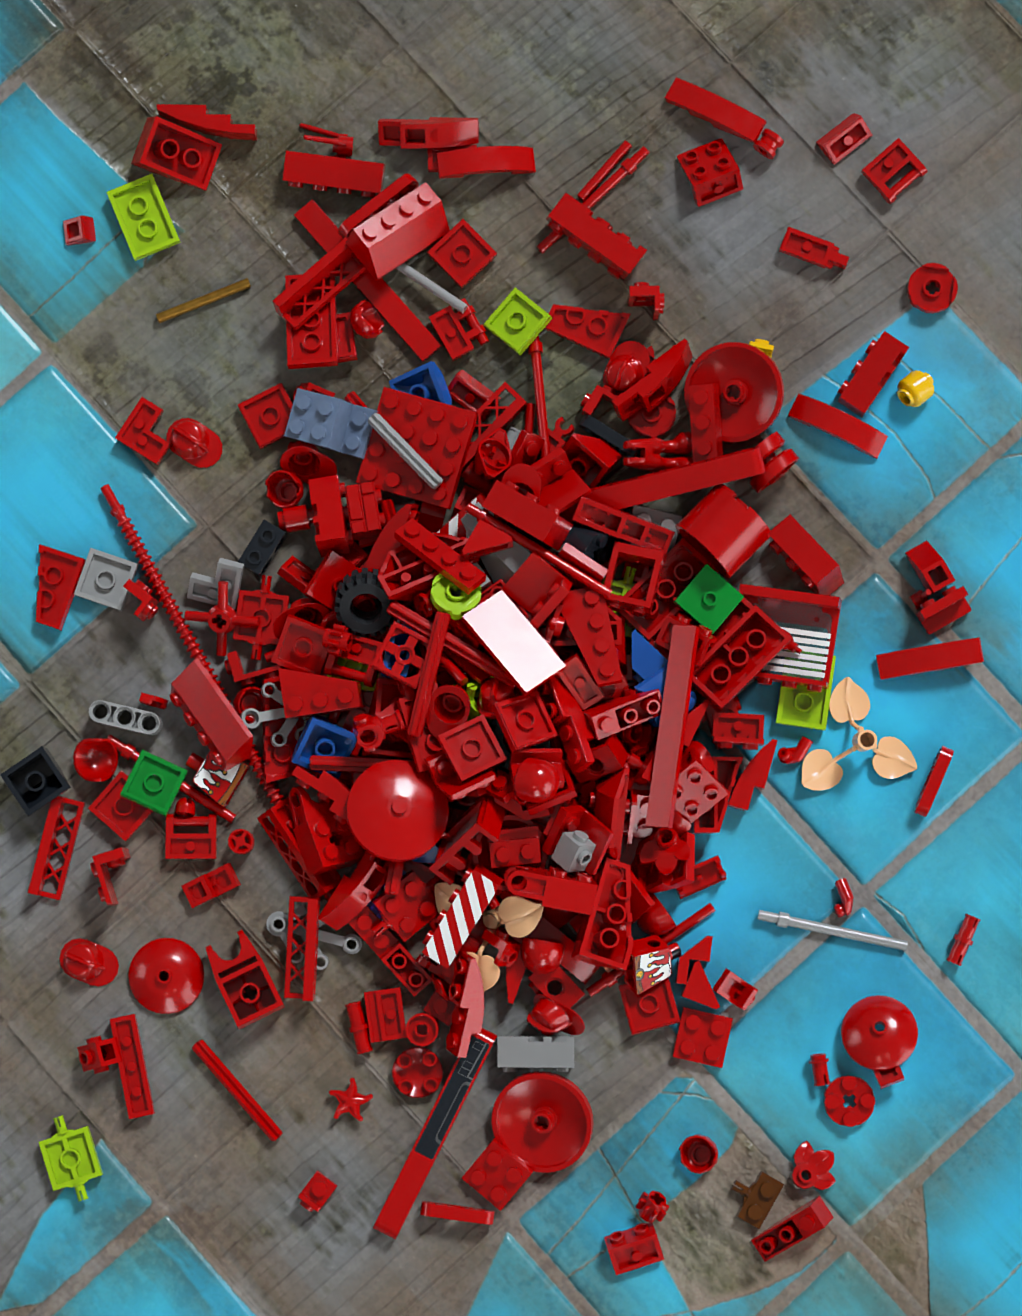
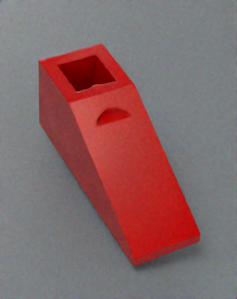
[582,689,662,740]
[751,1196,834,1262]

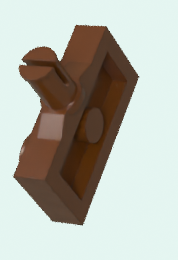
[731,1171,784,1229]

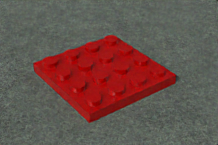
[356,387,479,510]

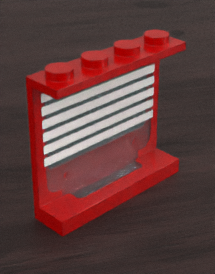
[739,584,842,692]

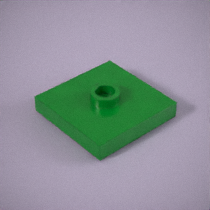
[673,564,744,635]
[120,750,188,817]

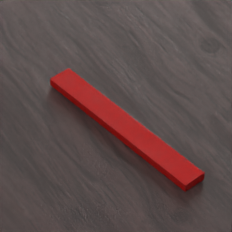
[294,199,441,362]
[645,625,700,829]

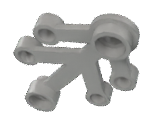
[240,682,330,747]
[266,902,363,970]

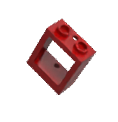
[604,541,665,617]

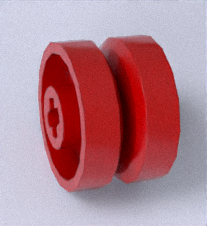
[749,431,799,494]

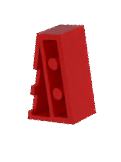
[482,480,573,551]
[688,757,743,834]

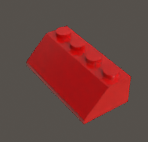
[346,182,450,281]
[169,658,253,772]

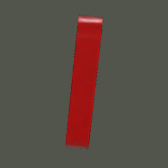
[914,746,954,817]
[420,1201,495,1225]

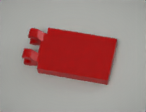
[396,680,443,773]

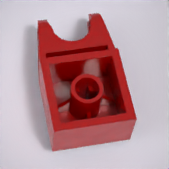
[289,786,364,877]
[503,865,598,915]
[205,929,285,1030]

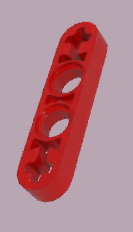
[338,173,419,239]

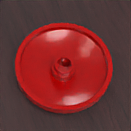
[684,342,784,442]
[346,760,449,862]
[492,1071,594,1173]

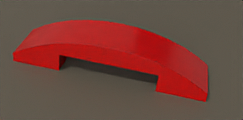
[436,146,536,179]
[788,393,888,459]

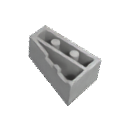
[497,1035,574,1072]

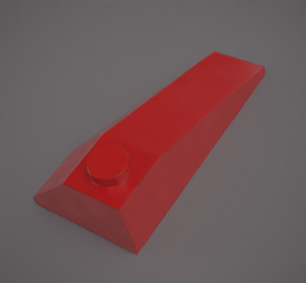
[571,857,633,971]

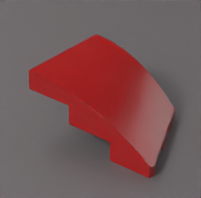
[631,832,695,894]

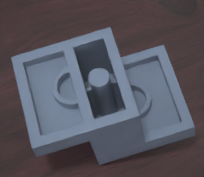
[284,388,378,459]

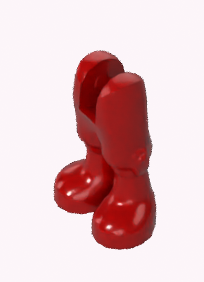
[623,432,693,472]

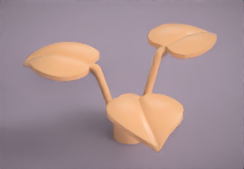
[801,677,917,791]
[435,882,544,992]

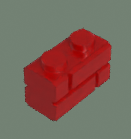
[344,482,386,540]

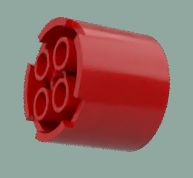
[675,484,771,579]

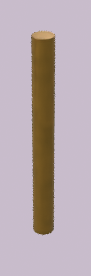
[156,278,251,323]

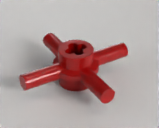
[184,581,260,656]

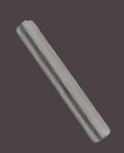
[368,413,443,489]

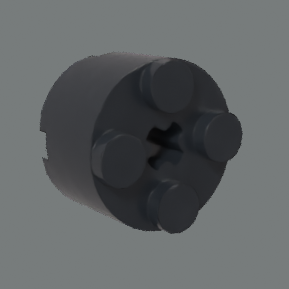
[556,522,613,565]

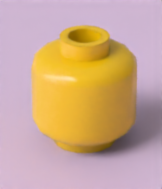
[897,370,934,407]

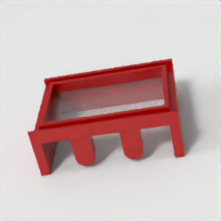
[428,793,506,885]

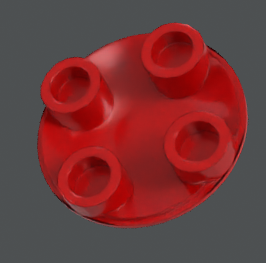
[392,1047,443,1098]

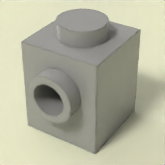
[551,830,596,872]

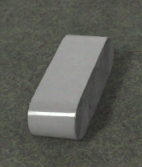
[89,700,163,736]

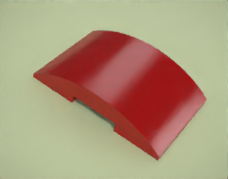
[616,538,792,710]

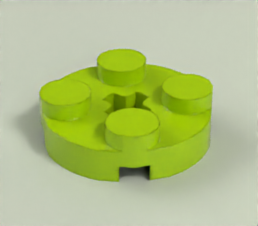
[430,573,482,620]

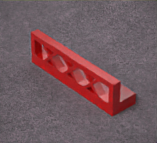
[273,237,366,331]
[461,382,527,473]
[28,796,85,900]
[257,797,342,897]
[284,896,320,1001]

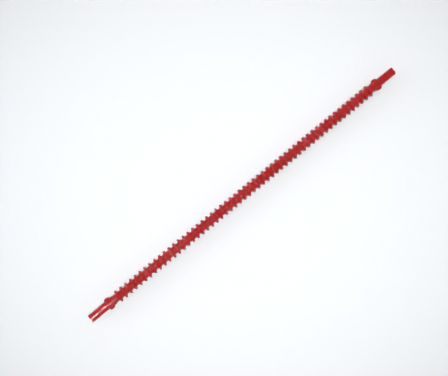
[100,484,333,902]

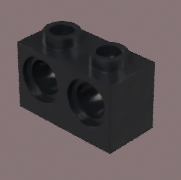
[238,519,288,578]

